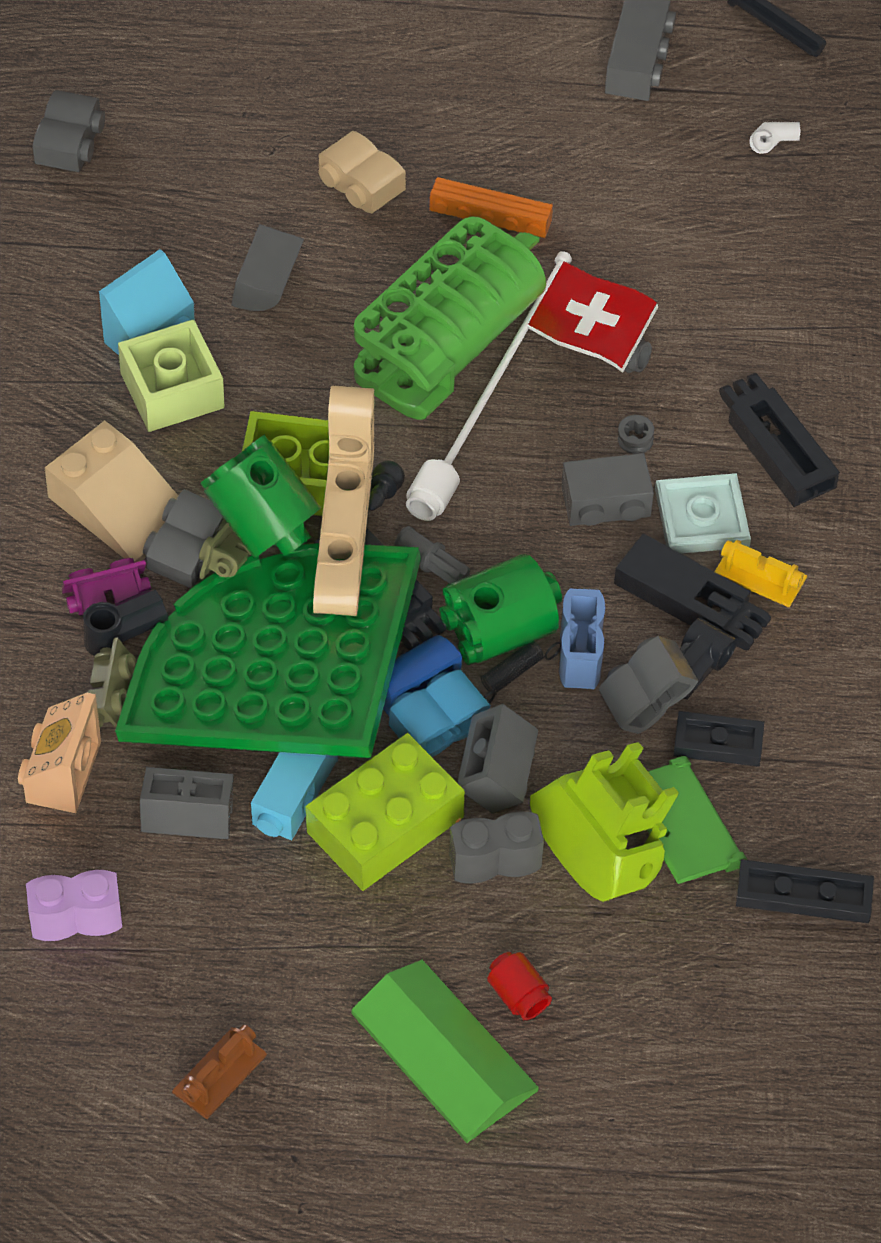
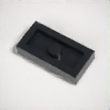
[673,711,765,767]

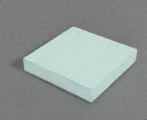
[655,473,751,554]

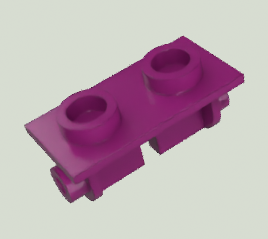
[62,558,151,616]

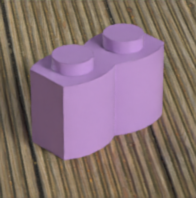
[26,870,122,941]

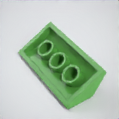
[351,960,538,1143]

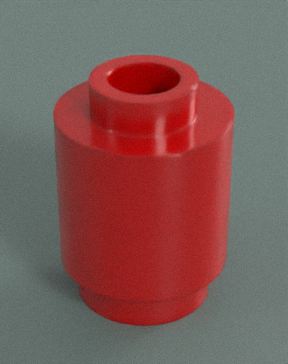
[487,952,552,1021]

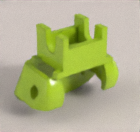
[530,742,679,902]

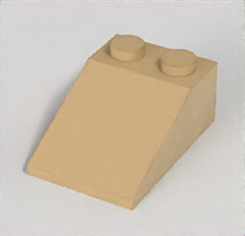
[45,420,178,563]

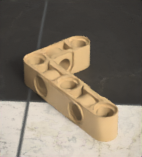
[313,386,374,616]

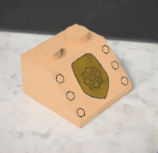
[18,693,101,813]

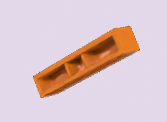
[429,177,553,238]

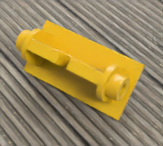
[715,540,807,608]

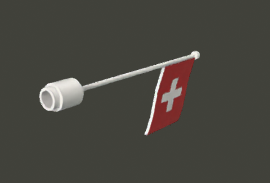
[406,251,658,521]

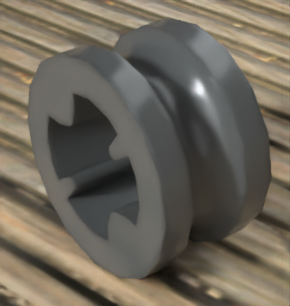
[618,415,654,454]

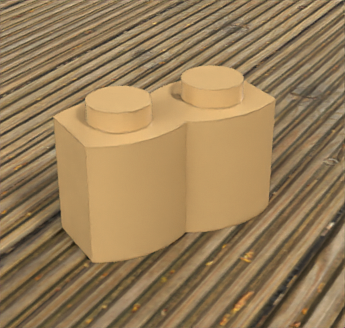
[319,131,406,214]

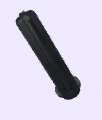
[727,0,826,57]

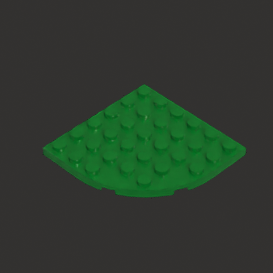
[115,543,421,758]

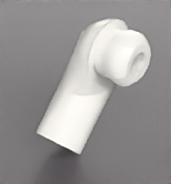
[750,122,800,154]

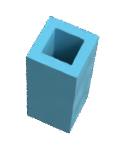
[251,752,337,841]

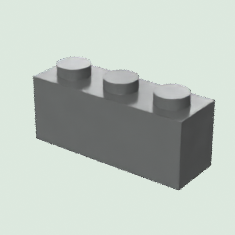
[605,0,676,101]

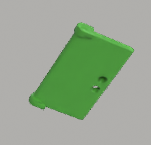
[646,756,748,884]

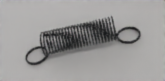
[481,641,561,704]

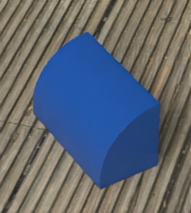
[383,635,462,716]

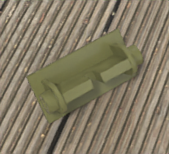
[199,519,251,579]
[88,638,137,728]

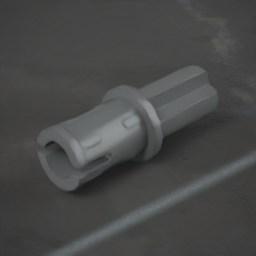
[394,526,470,583]

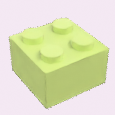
[118,319,225,432]

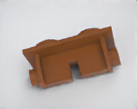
[172,1024,267,1119]

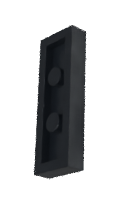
[736,859,874,923]

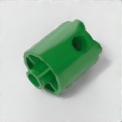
[200,434,322,559]
[439,554,562,665]

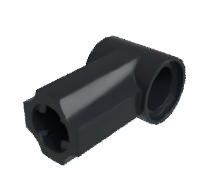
[83,588,168,656]
[680,617,737,700]

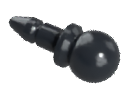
[368,460,405,511]

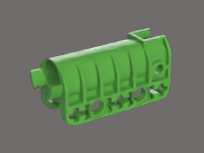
[354,217,546,420]

